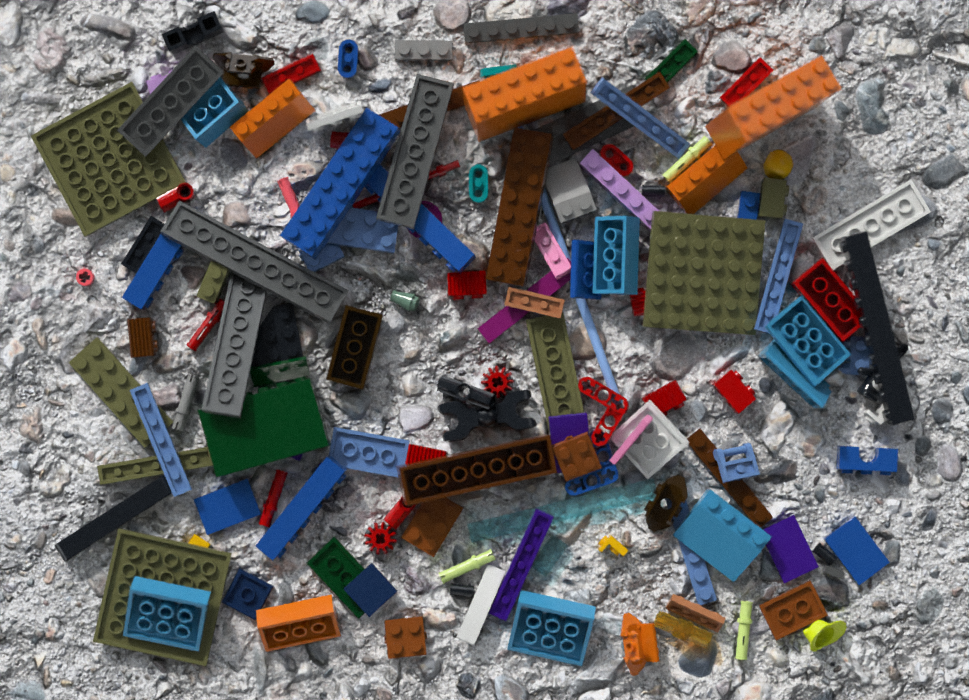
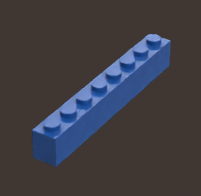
[364,165,476,274]

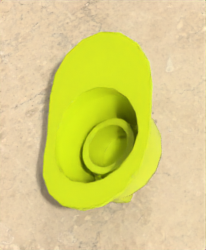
[803,620,847,651]

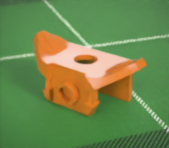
[620,613,659,676]

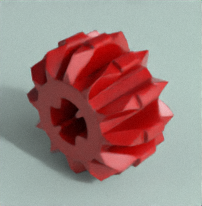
[481,366,514,398]
[364,522,397,555]

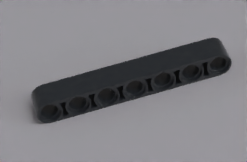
[54,475,172,562]

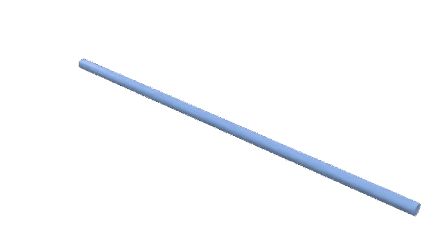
[518,126,623,405]

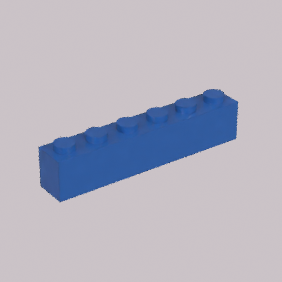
[255,455,347,560]

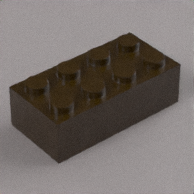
[326,305,384,390]

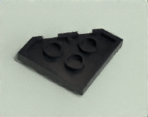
[251,303,304,367]

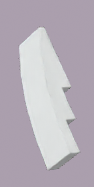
[456,564,506,646]

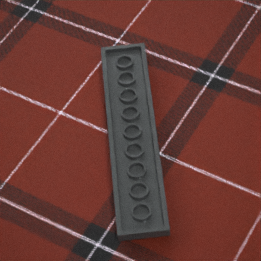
[160,200,348,324]

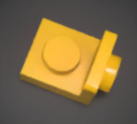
[598,534,628,557]

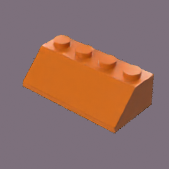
[230,79,316,158]
[665,145,748,214]
[256,595,341,652]

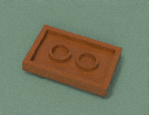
[401,497,463,557]
[758,580,828,640]

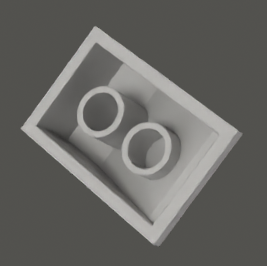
[545,158,597,225]

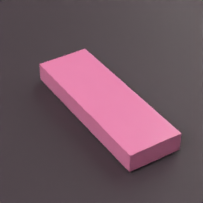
[534,222,571,280]
[609,414,653,465]

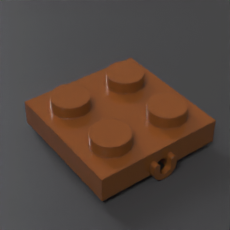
[552,431,602,481]
[384,616,427,659]

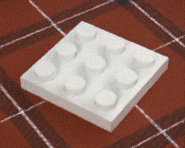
[306,101,364,132]
[611,400,689,479]

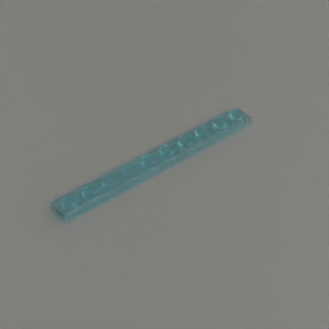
[467,478,656,543]

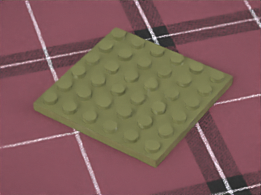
[31,82,187,237]
[643,211,766,335]
[93,528,232,666]

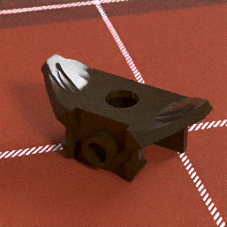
[212,52,275,89]
[644,474,688,531]

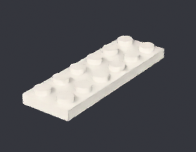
[812,179,931,270]

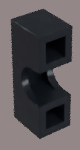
[162,11,224,55]

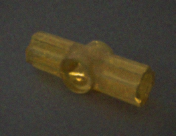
[654,610,713,649]

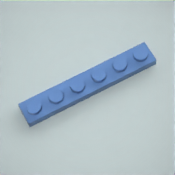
[590,77,690,159]
[754,219,803,334]
[130,383,193,497]
[665,498,717,605]

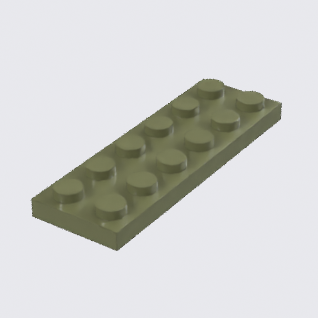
[526,312,584,433]
[68,337,174,448]

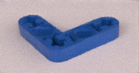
[565,430,619,496]

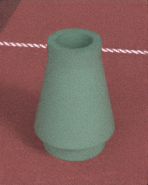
[390,290,420,312]

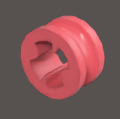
[76,269,95,286]

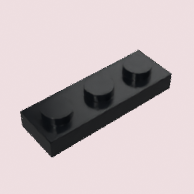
[121,216,164,273]

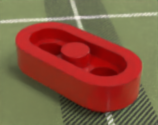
[600,144,633,177]

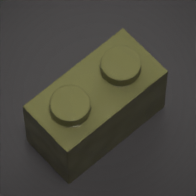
[757,178,789,220]
[196,261,230,304]

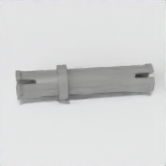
[171,373,200,432]

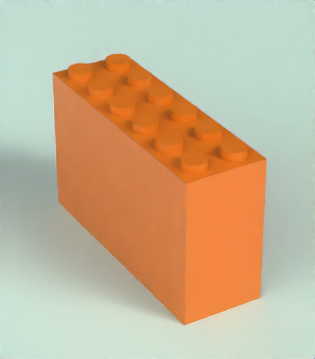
[462,47,587,142]
[705,55,842,159]

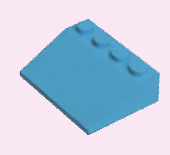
[765,295,851,387]
[758,339,832,408]
[673,489,771,582]
[123,576,211,652]
[507,590,596,666]

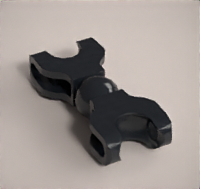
[438,390,536,442]

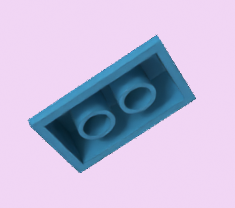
[181,77,249,148]

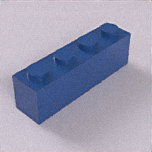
[122,234,184,310]

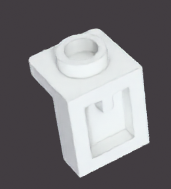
[863,403,885,425]

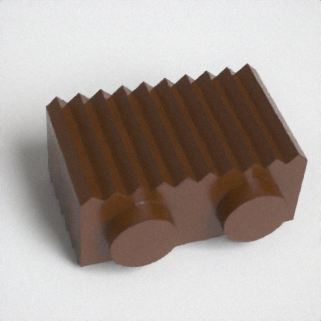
[127,317,159,358]

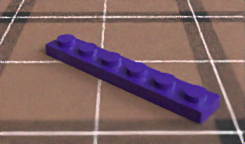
[488,508,554,621]

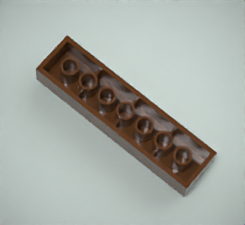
[486,127,554,287]
[396,434,557,506]

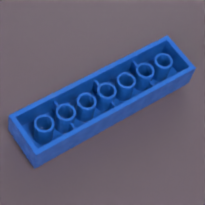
[280,107,401,260]

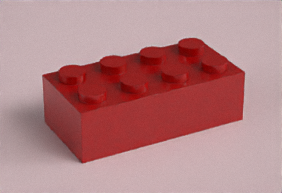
[790,258,860,342]

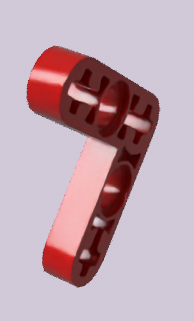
[578,377,629,447]

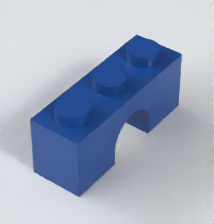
[836,446,898,476]

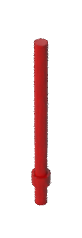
[352,160,460,209]

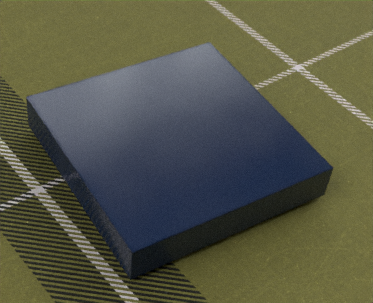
[344,563,398,617]
[221,568,274,620]

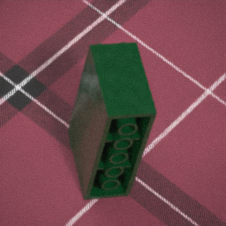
[198,376,331,477]

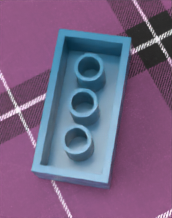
[593,216,640,295]

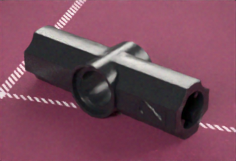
[437,375,496,410]

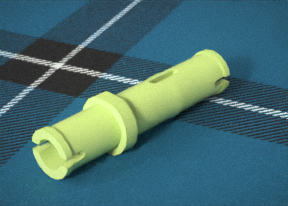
[662,136,712,183]
[439,549,496,584]
[735,601,753,660]

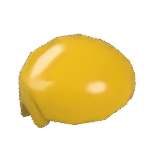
[763,149,794,180]

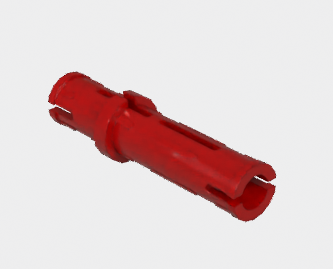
[186,298,225,352]
[258,469,288,528]

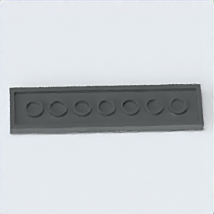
[376,74,454,229]
[202,272,267,418]

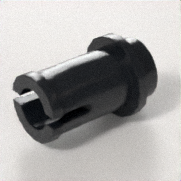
[642,184,665,199]
[812,542,837,566]
[450,583,474,599]

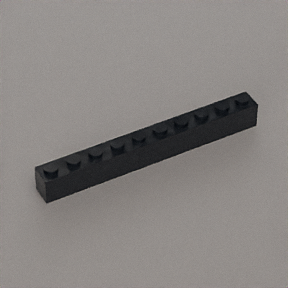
[839,231,915,425]

